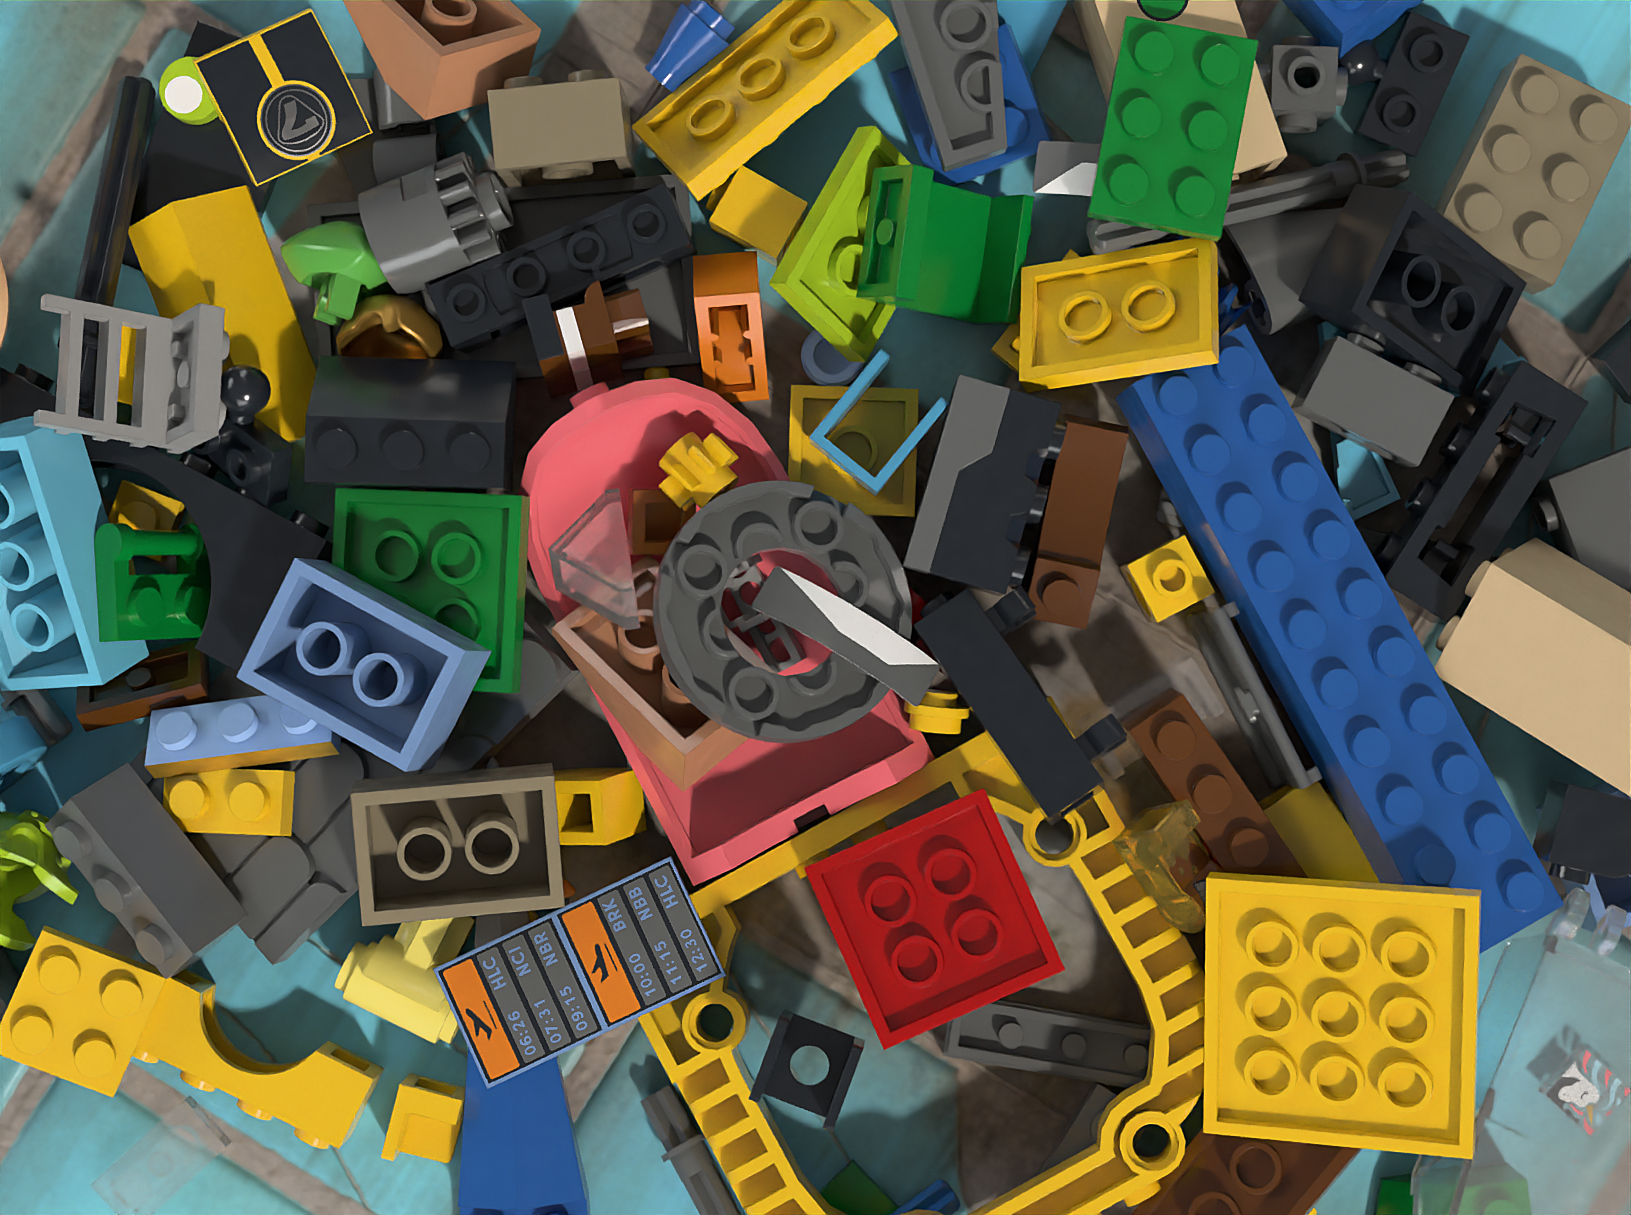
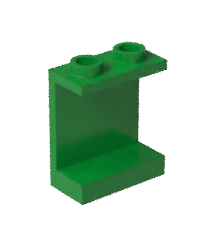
[856,164,1034,325]

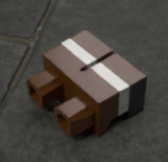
[522,280,654,398]

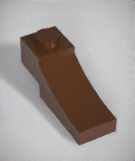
[1025,414,1129,630]

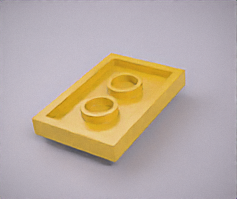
[1019,238,1219,393]

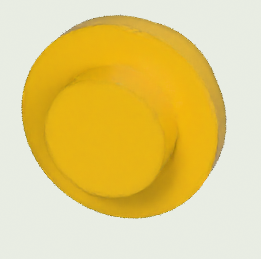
[904,689,969,734]

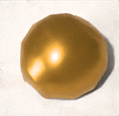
[336,294,444,359]

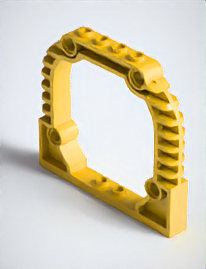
[638,696,1205,1215]

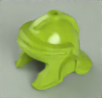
[0,810,79,951]

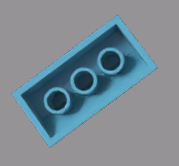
[0,416,149,691]

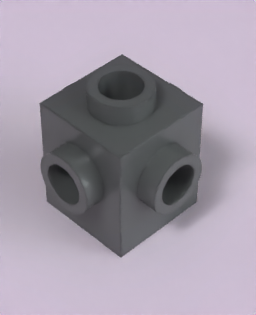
[1257,36,1348,134]

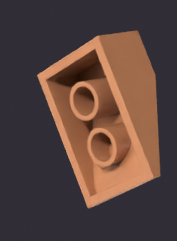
[343,0,541,120]
[552,555,777,792]

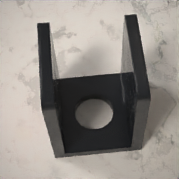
[749,1009,865,1132]

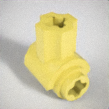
[334,916,476,1044]

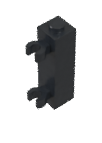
[914,586,1127,826]

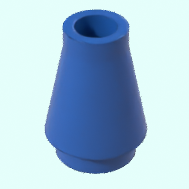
[644,0,735,92]

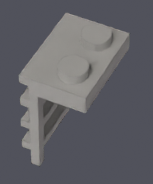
[33,293,230,454]

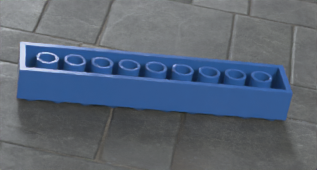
[1115,324,1564,954]

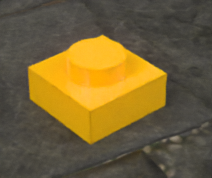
[108,480,186,562]

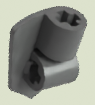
[337,68,447,198]
[1223,208,1343,335]

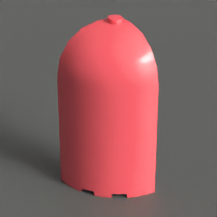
[518,378,935,886]

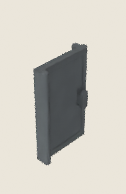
[1185,601,1322,789]

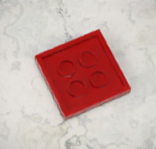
[804,788,1065,1050]

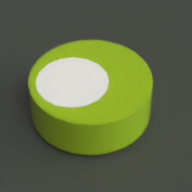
[159,57,218,125]

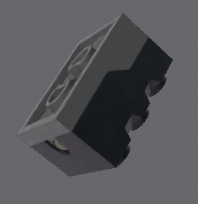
[901,374,1068,596]

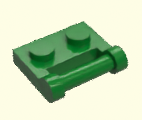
[94,523,211,642]

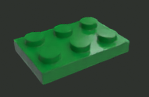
[1086,16,1258,242]

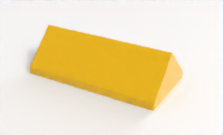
[128,185,317,443]

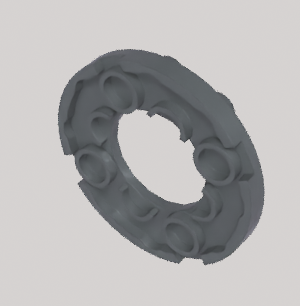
[653,480,912,743]

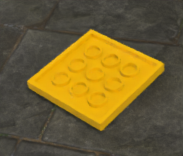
[1203,872,1481,1159]

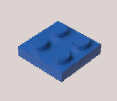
[889,24,1054,187]

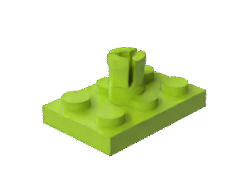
[768,126,911,362]

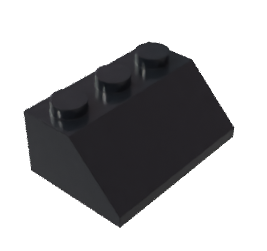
[304,356,516,492]

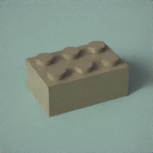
[1434,53,1631,295]
[350,763,565,926]

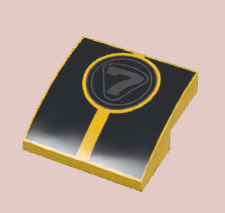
[192,8,373,186]

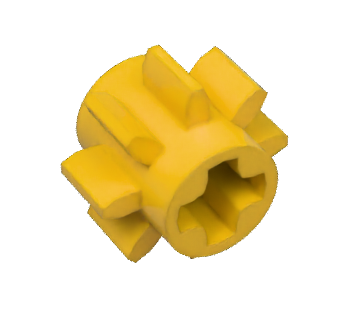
[659,432,739,511]

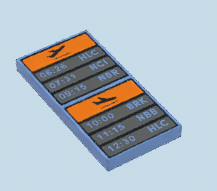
[433,857,726,1089]

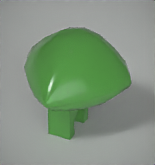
[281,221,394,327]

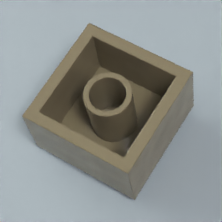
[487,70,637,188]

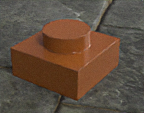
[627,489,696,555]

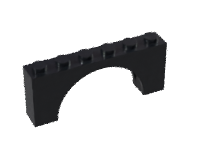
[0,363,333,672]

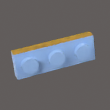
[144,695,341,779]

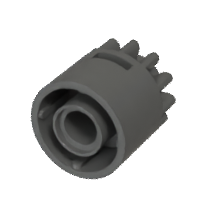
[358,151,514,296]

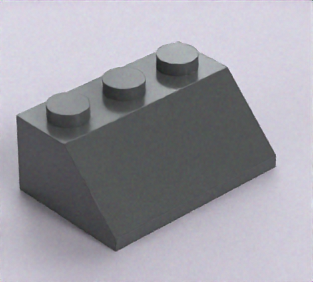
[45,762,248,980]

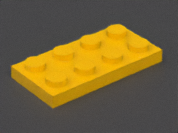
[631,0,899,201]

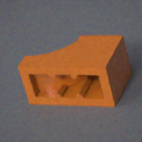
[693,251,769,403]

